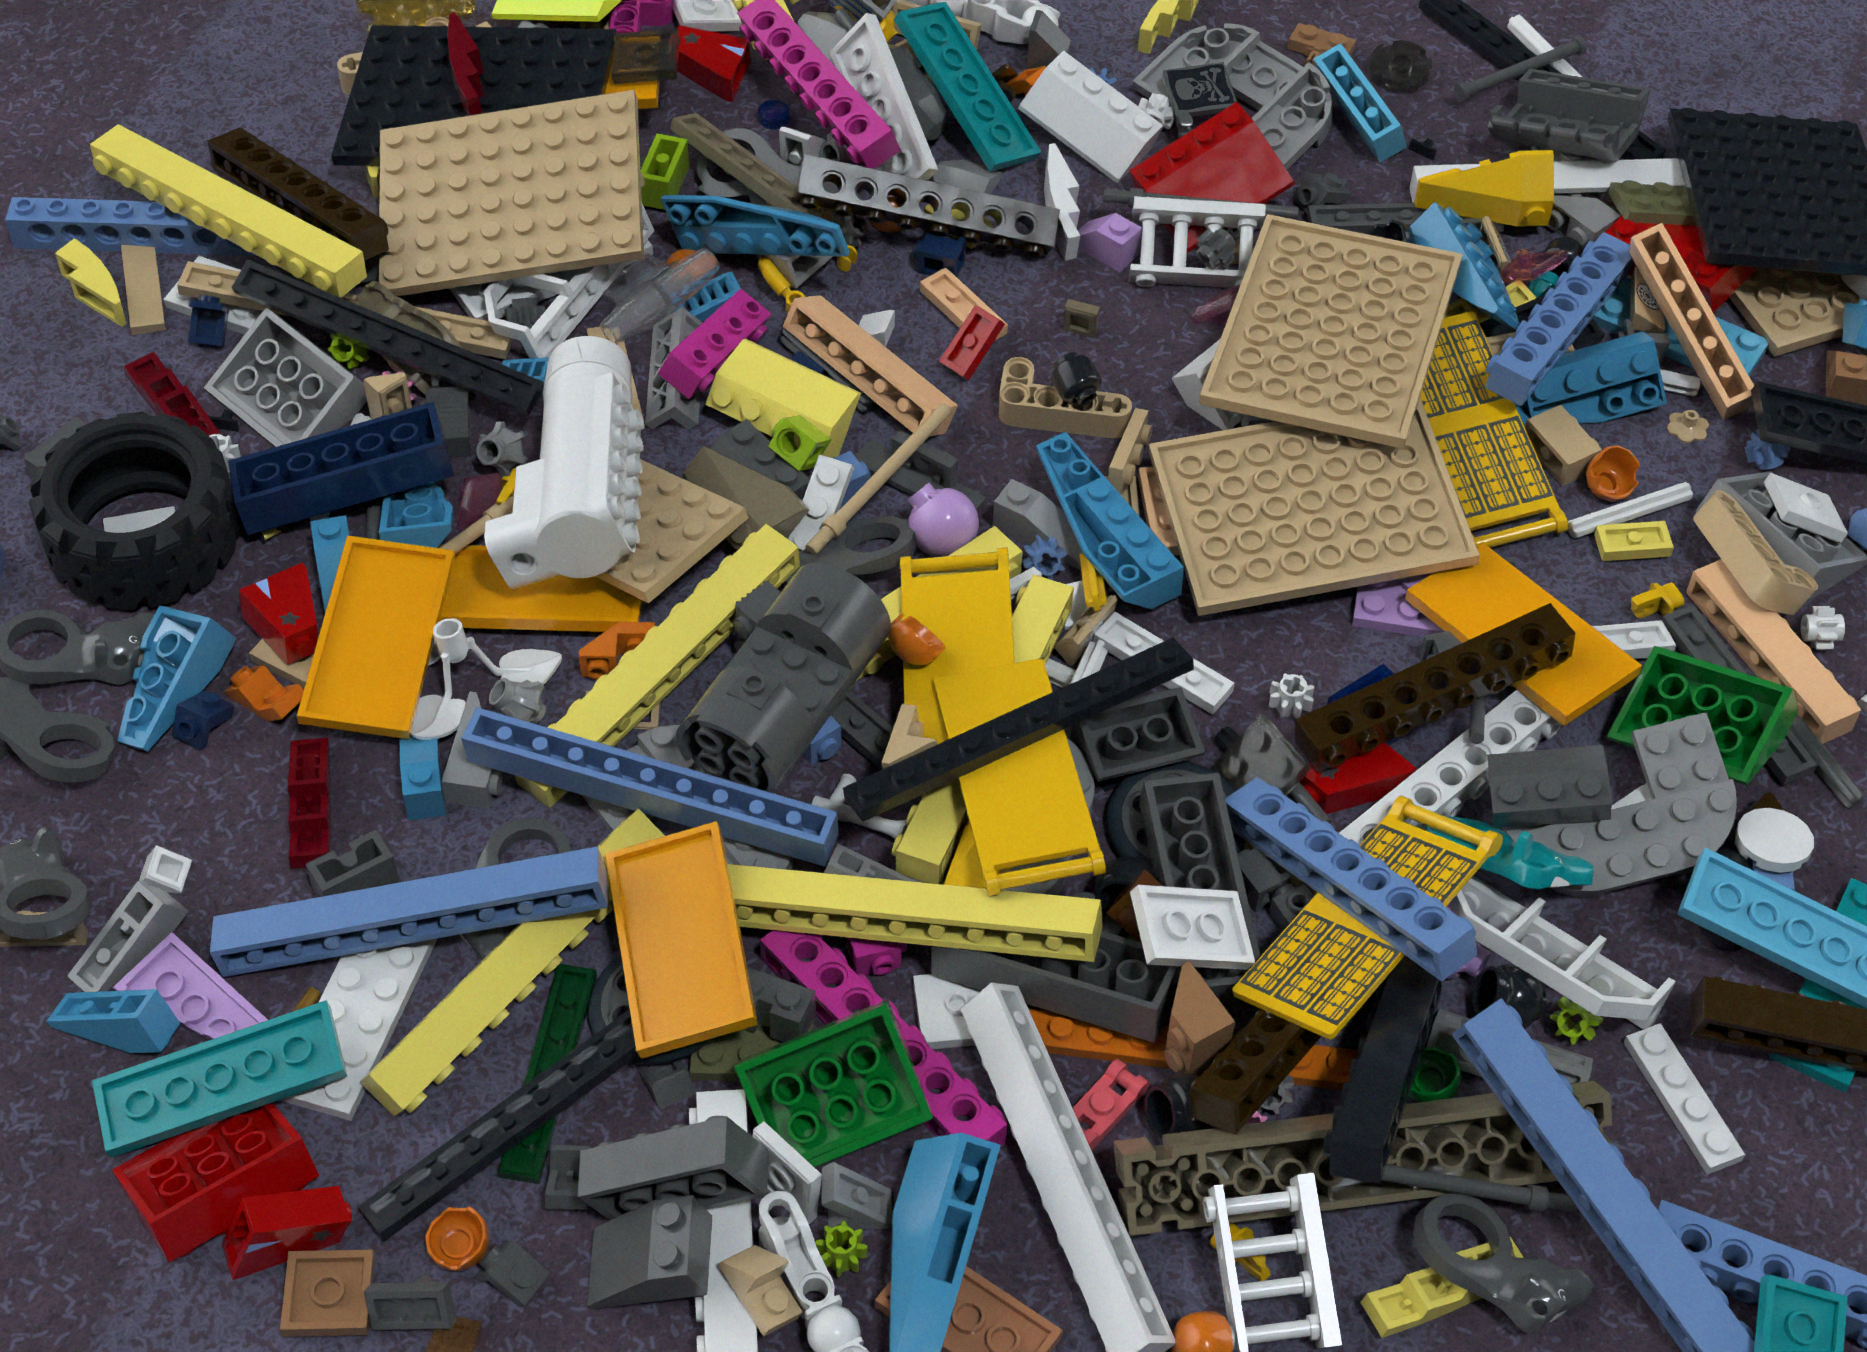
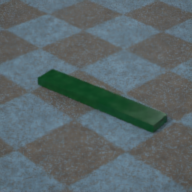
[498,964,597,1185]

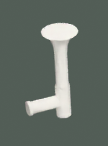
[811,773,908,839]

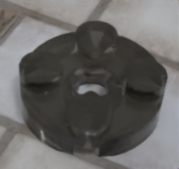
[1369,40,1432,94]

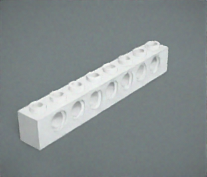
[1339,689,1561,845]

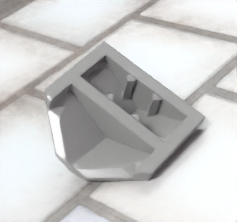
[798,11,848,60]
[933,159,1003,194]

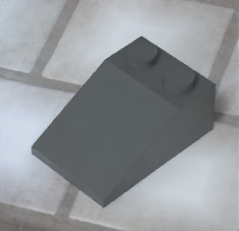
[587,1195,712,1309]

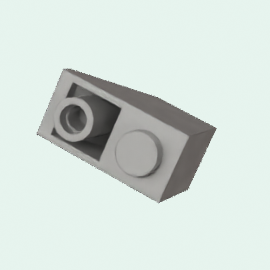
[1548,195,1621,248]

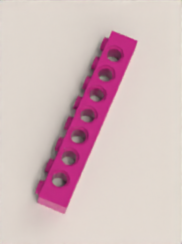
[737,0,901,169]
[760,930,1007,1147]

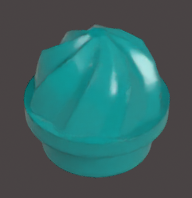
[1528,270,1559,298]

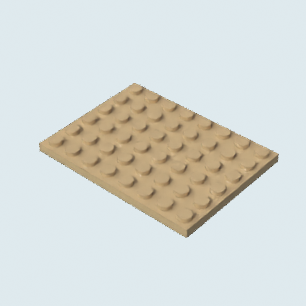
[379,90,644,296]
[1199,214,1463,449]
[1149,399,1480,616]

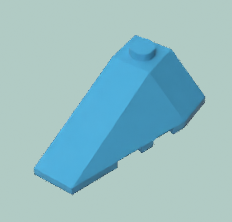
[379,482,454,548]
[117,605,237,752]

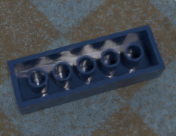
[228,402,455,535]

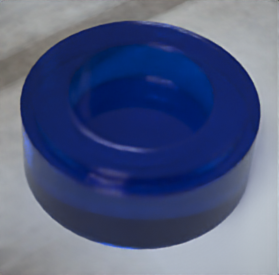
[758,100,790,129]

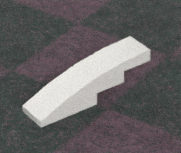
[1044,143,1080,261]

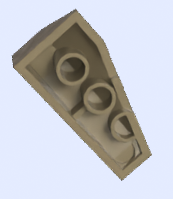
[683,446,809,551]

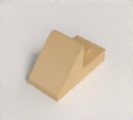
[882,704,937,769]
[718,1245,802,1337]

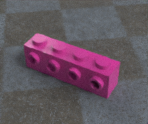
[657,289,771,399]

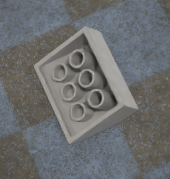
[204,307,367,447]
[1695,471,1867,599]

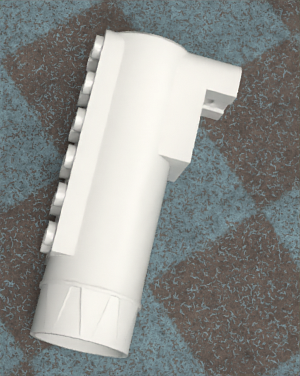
[484,336,644,589]

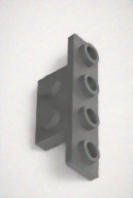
[855,430,985,512]

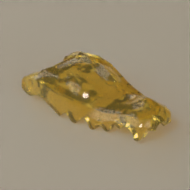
[356,0,475,35]

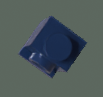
[914,233,966,277]

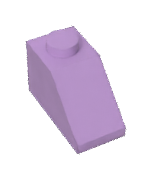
[1078,213,1142,272]

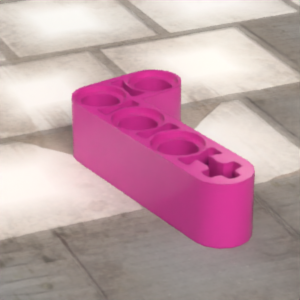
[609,0,674,36]

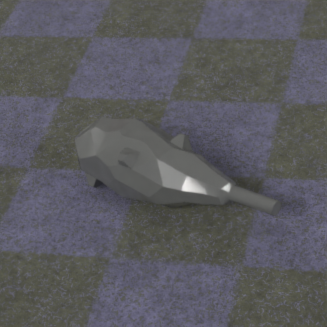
[835,8,948,142]

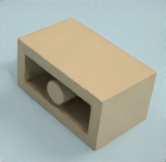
[1525,405,1602,486]

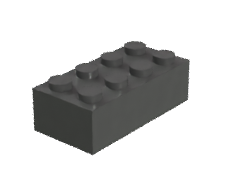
[578,1116,768,1220]

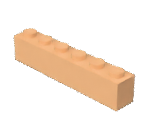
[1629,223,1754,420]
[783,295,958,437]
[1686,559,1861,744]

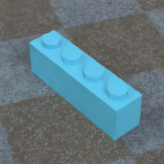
[1314,43,1407,162]

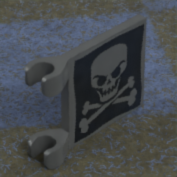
[1163,62,1237,137]

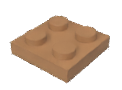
[280,1249,375,1337]

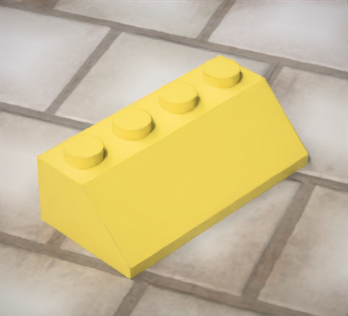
[705,339,861,458]

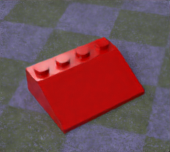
[1129,102,1295,253]
[1605,215,1759,313]
[112,1103,319,1262]

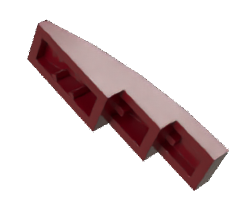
[447,12,484,116]
[124,352,221,436]
[288,737,331,869]

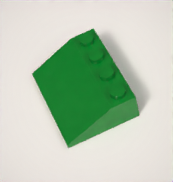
[1607,645,1799,786]
[734,999,933,1167]

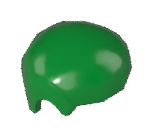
[1409,1047,1461,1103]

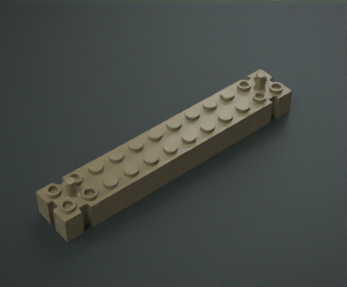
[1113,1081,1614,1236]

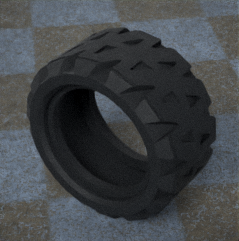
[29,412,240,610]

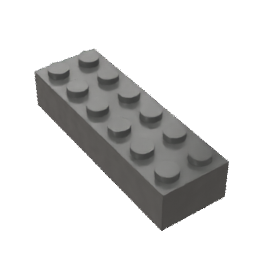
[1139,773,1260,1005]
[931,931,1182,1043]

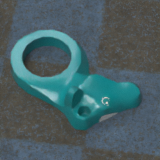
[1424,816,1594,889]

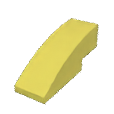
[55,238,127,327]

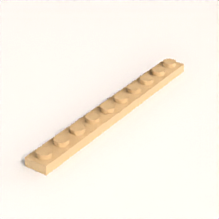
[177,261,513,359]

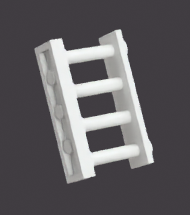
[1129,196,1266,292]
[1203,1173,1342,1352]

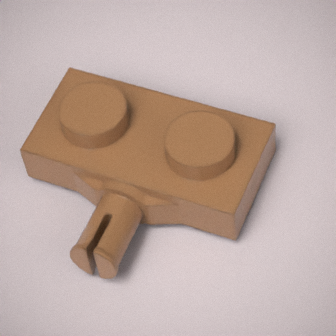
[1287,23,1356,67]

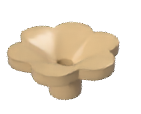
[1667,410,1709,443]

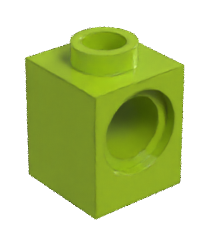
[768,415,832,471]

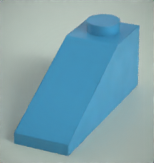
[310,515,350,612]
[399,735,446,821]
[46,989,181,1053]

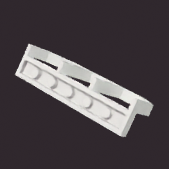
[484,204,655,358]
[1448,876,1676,1029]

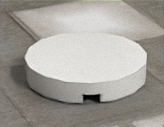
[1735,808,1814,873]

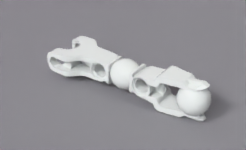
[904,0,1060,44]
[759,1191,869,1352]

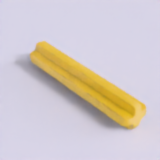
[1079,553,1107,612]

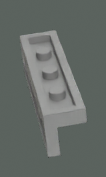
[645,307,702,429]
[1427,1009,1593,1084]

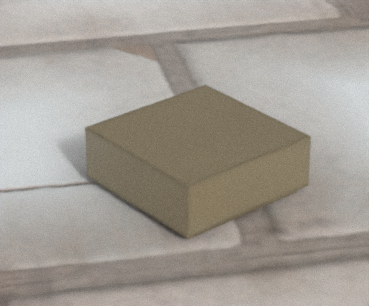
[1063,299,1100,337]

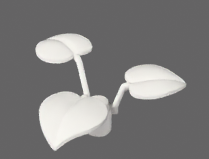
[411,618,562,740]

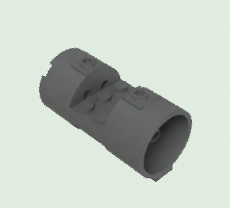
[676,562,891,793]

